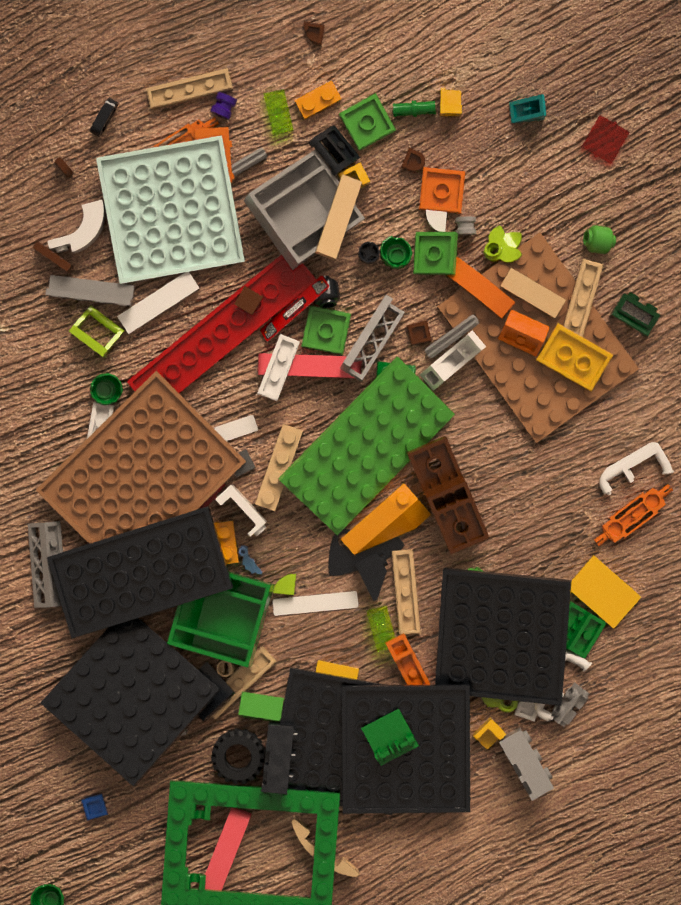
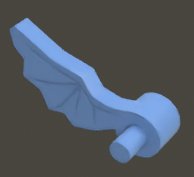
[238,545,263,574]

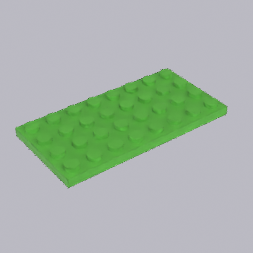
[278,357,455,535]

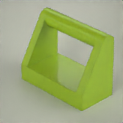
[69,306,124,358]

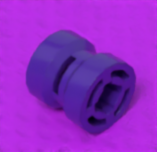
[210,92,237,120]

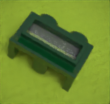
[609,292,660,337]

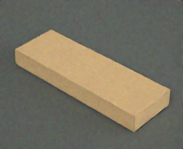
[500,268,566,319]

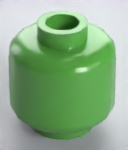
[583,225,616,254]

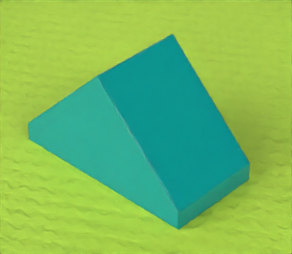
[509,94,547,123]

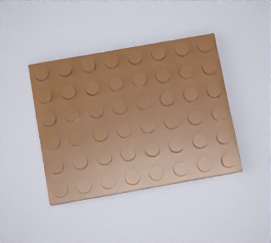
[437,232,639,443]
[36,370,246,544]

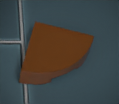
[304,21,325,47]

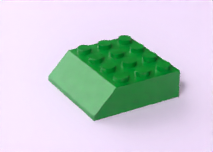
[167,572,274,668]

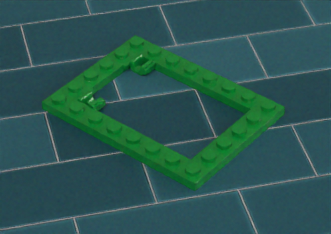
[161,780,340,905]

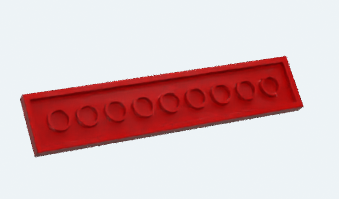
[127,254,317,394]

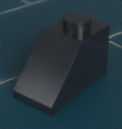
[354,551,388,601]

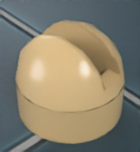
[217,660,235,677]

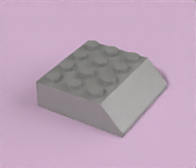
[243,149,365,270]

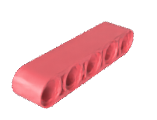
[258,353,362,379]
[205,807,252,890]

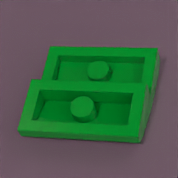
[567,601,606,659]

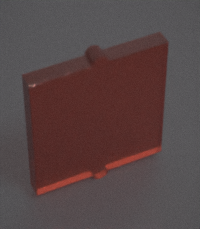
[581,115,630,164]

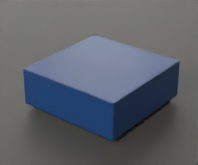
[81,793,108,821]

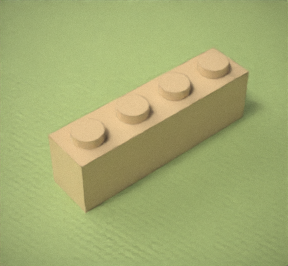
[255,424,303,511]

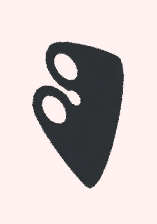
[328,529,404,576]

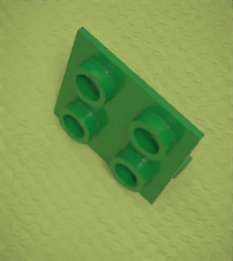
[361,708,419,766]

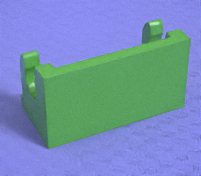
[238,692,284,722]

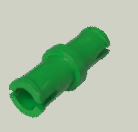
[393,100,436,117]

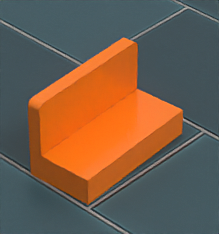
[498,310,549,356]

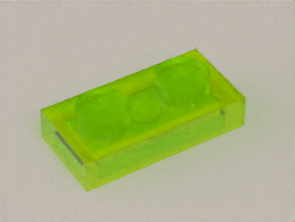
[264,89,294,136]
[366,605,395,652]

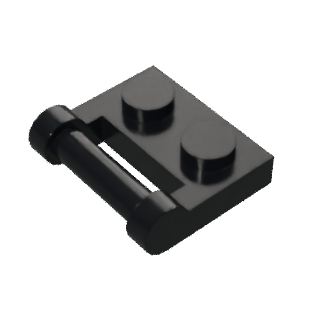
[308,125,361,176]

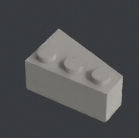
[498,727,554,801]

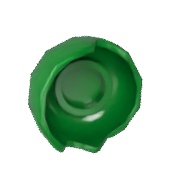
[380,236,412,269]
[90,373,123,405]
[30,884,64,905]

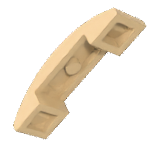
[291,816,359,877]

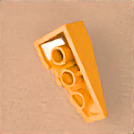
[340,483,431,555]

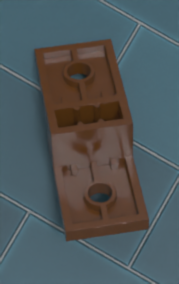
[407,436,490,554]

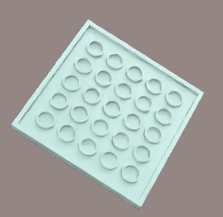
[96,135,245,284]

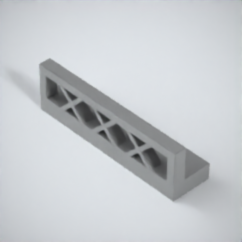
[45,275,135,307]
[340,295,405,382]
[28,521,63,608]

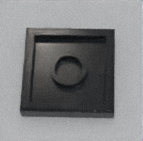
[198,662,235,722]

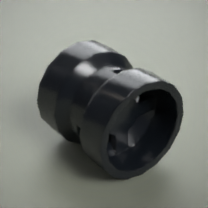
[358,242,380,265]

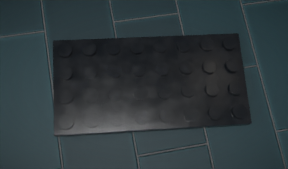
[47,506,234,638]

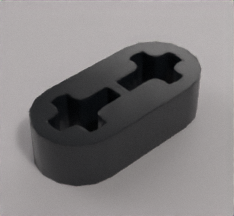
[90,97,119,137]

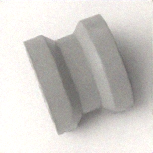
[455,216,477,236]

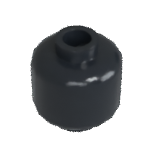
[314,276,341,309]

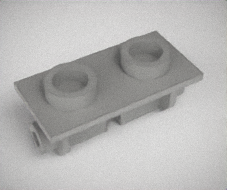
[551,682,589,727]

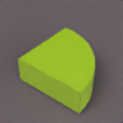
[273,574,296,595]

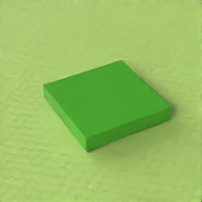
[339,93,396,151]
[413,232,458,275]
[301,305,351,355]

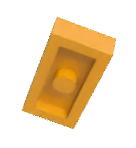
[295,80,342,120]
[214,520,239,564]

